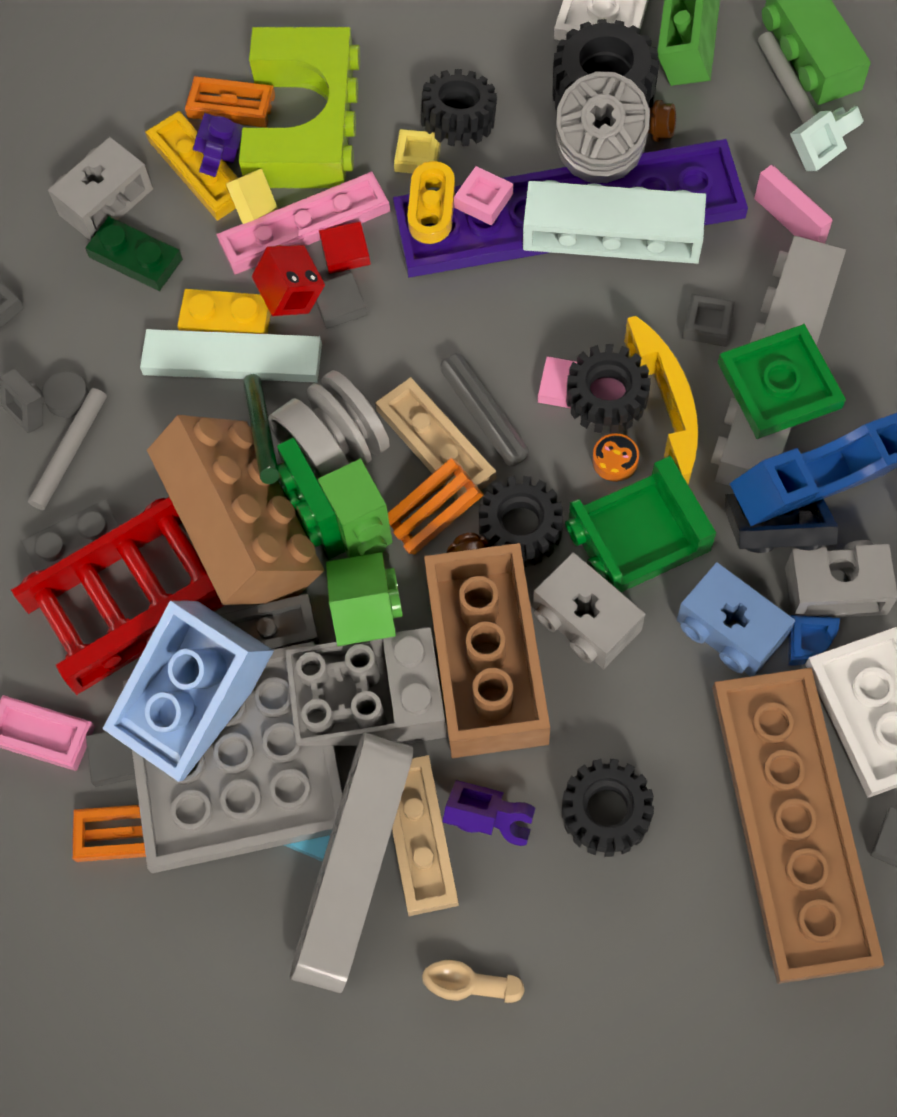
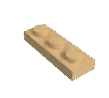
[375,377,496,500]
[392,755,459,916]

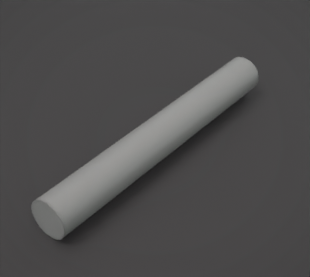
[757,32,817,124]
[28,388,107,510]

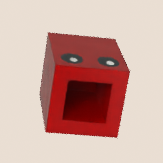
[251,245,325,316]

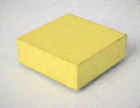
[394,129,441,174]
[226,168,278,224]

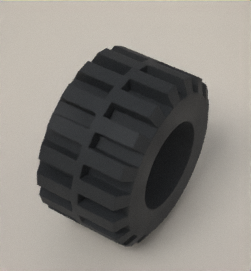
[552,19,659,129]

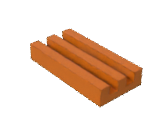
[185,76,275,128]
[388,458,483,555]
[72,805,146,862]

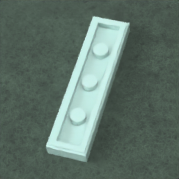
[140,329,322,383]

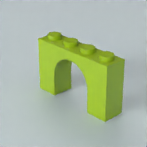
[239,27,360,188]

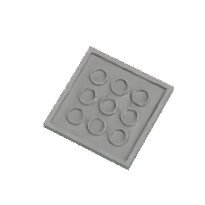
[123,641,343,873]

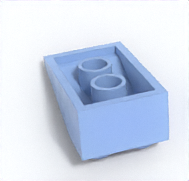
[103,601,274,782]

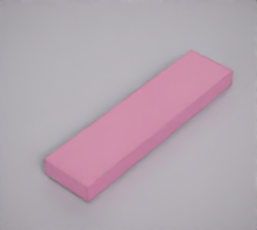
[216,172,390,275]

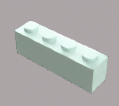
[523,180,706,264]

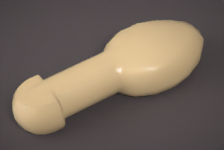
[422,960,525,1003]

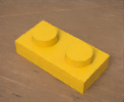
[177,289,271,334]

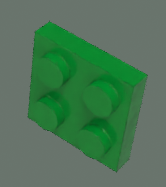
[718,323,846,439]
[277,437,345,560]

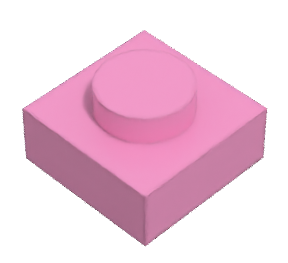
[454,166,513,226]

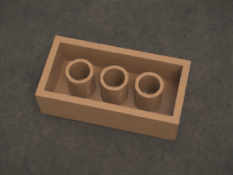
[147,415,325,605]
[424,543,550,758]

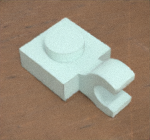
[790,106,864,171]

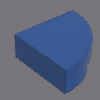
[788,615,840,666]

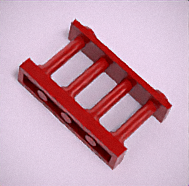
[11,497,225,696]

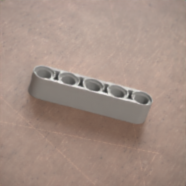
[290,732,413,993]

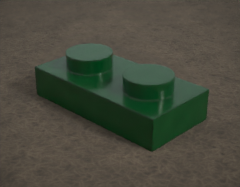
[85,216,183,291]

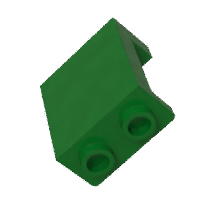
[565,456,717,592]

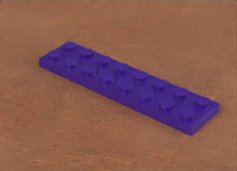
[393,139,748,278]

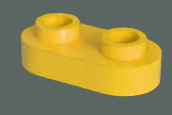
[407,161,455,244]

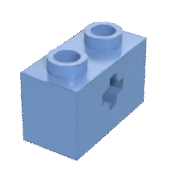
[677,562,795,677]

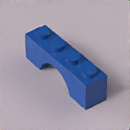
[729,413,897,526]

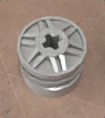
[556,72,650,183]
[268,370,390,481]

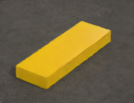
[145,111,238,221]

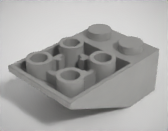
[285,627,448,746]

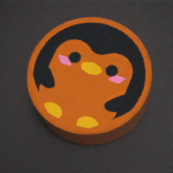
[592,434,639,482]

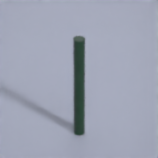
[244,374,279,484]

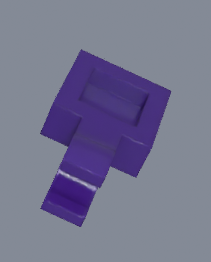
[193,113,245,177]
[442,780,536,846]

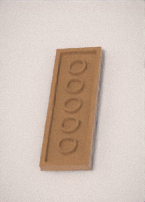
[712,668,884,984]

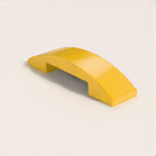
[624,316,698,485]

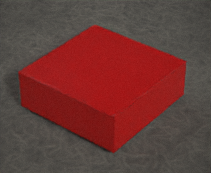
[319,221,371,274]

